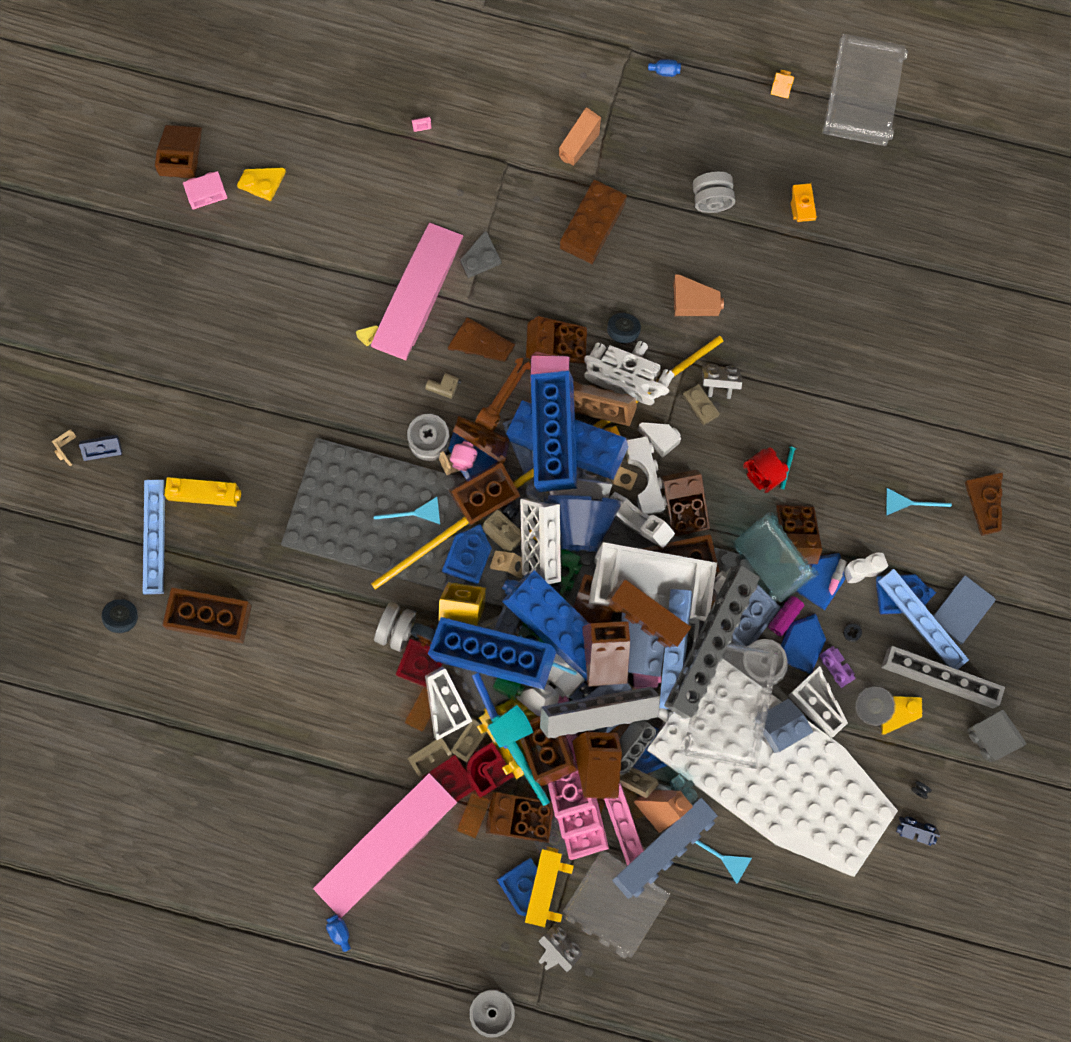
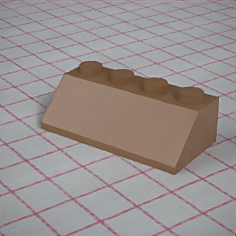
[573,381,637,426]

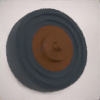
[410,623,436,647]

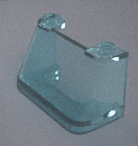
[734,512,819,602]

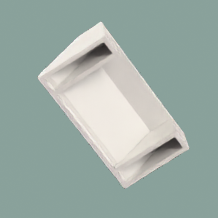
[589,542,717,622]

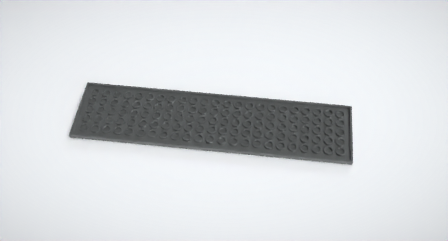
[281,438,757,664]

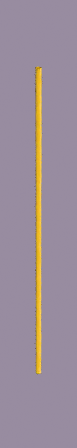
[371,336,723,590]

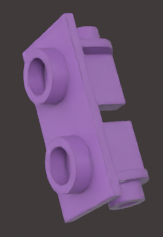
[819,646,856,688]

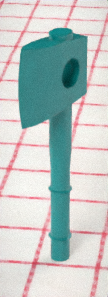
[488,705,550,806]

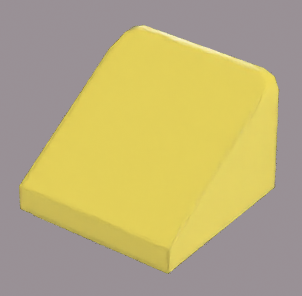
[356,325,379,346]

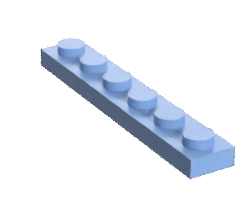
[143,480,165,595]
[878,569,969,670]
[659,589,692,709]

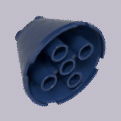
[543,495,621,552]

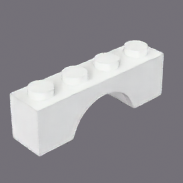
[626,436,667,516]
[610,492,675,548]

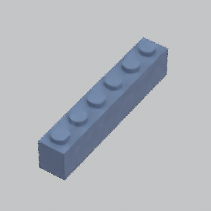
[612,798,717,899]

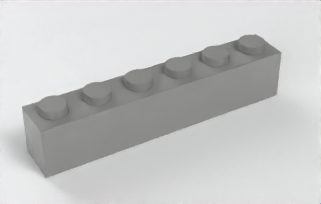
[881,646,1005,708]
[540,687,660,738]

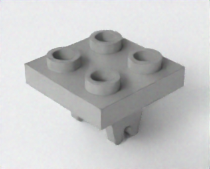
[702,364,742,399]
[539,924,583,972]

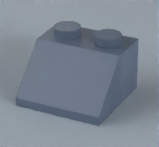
[754,699,814,753]

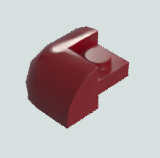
[467,742,514,798]

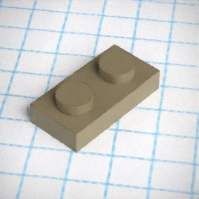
[683,384,720,426]
[451,718,487,763]
[619,767,658,798]

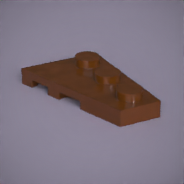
[448,317,515,362]
[453,416,510,464]
[965,472,1003,536]

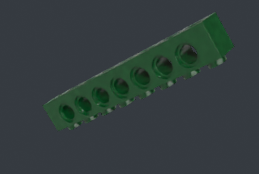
[493,548,583,700]

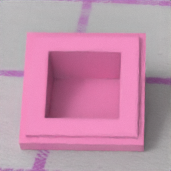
[411,116,431,132]

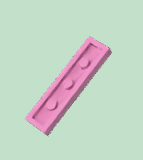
[604,783,644,866]

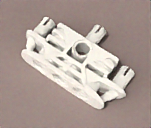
[584,341,674,405]

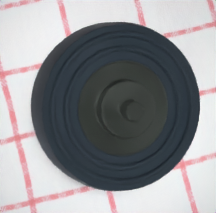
[607,313,641,343]
[102,599,138,633]

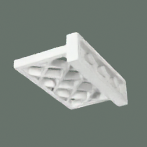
[520,498,561,584]

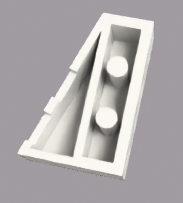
[788,666,848,738]
[425,667,472,740]

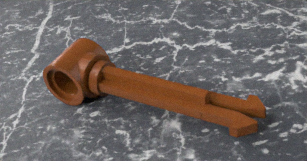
[475,358,531,431]

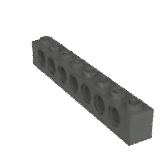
[664,565,760,718]

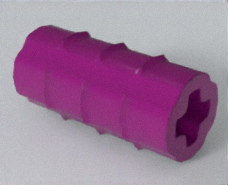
[768,596,805,636]

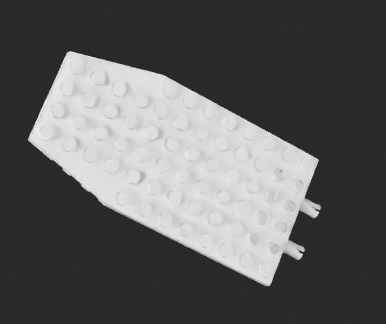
[646,659,898,877]

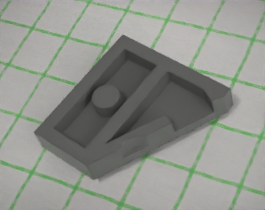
[460,231,501,278]

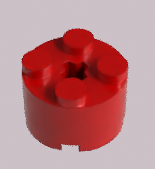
[744,447,789,493]

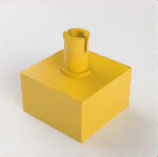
[438,582,486,626]

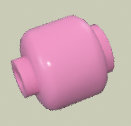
[450,441,477,471]

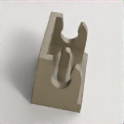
[482,509,521,553]
[407,738,453,778]

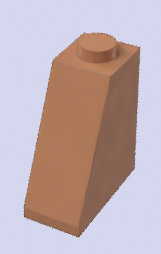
[559,107,601,166]
[673,275,724,316]
[634,790,693,833]

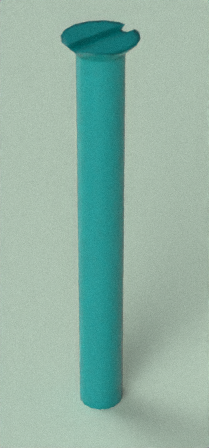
[780,447,796,490]

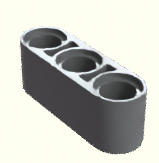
[619,720,656,775]

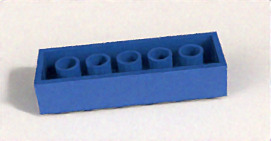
[531,371,577,492]
[506,400,629,480]
[502,570,589,683]
[428,617,556,690]

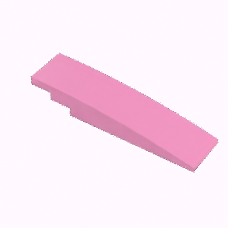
[371,223,463,360]
[548,696,609,860]
[313,774,457,918]

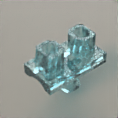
[669,773,698,804]

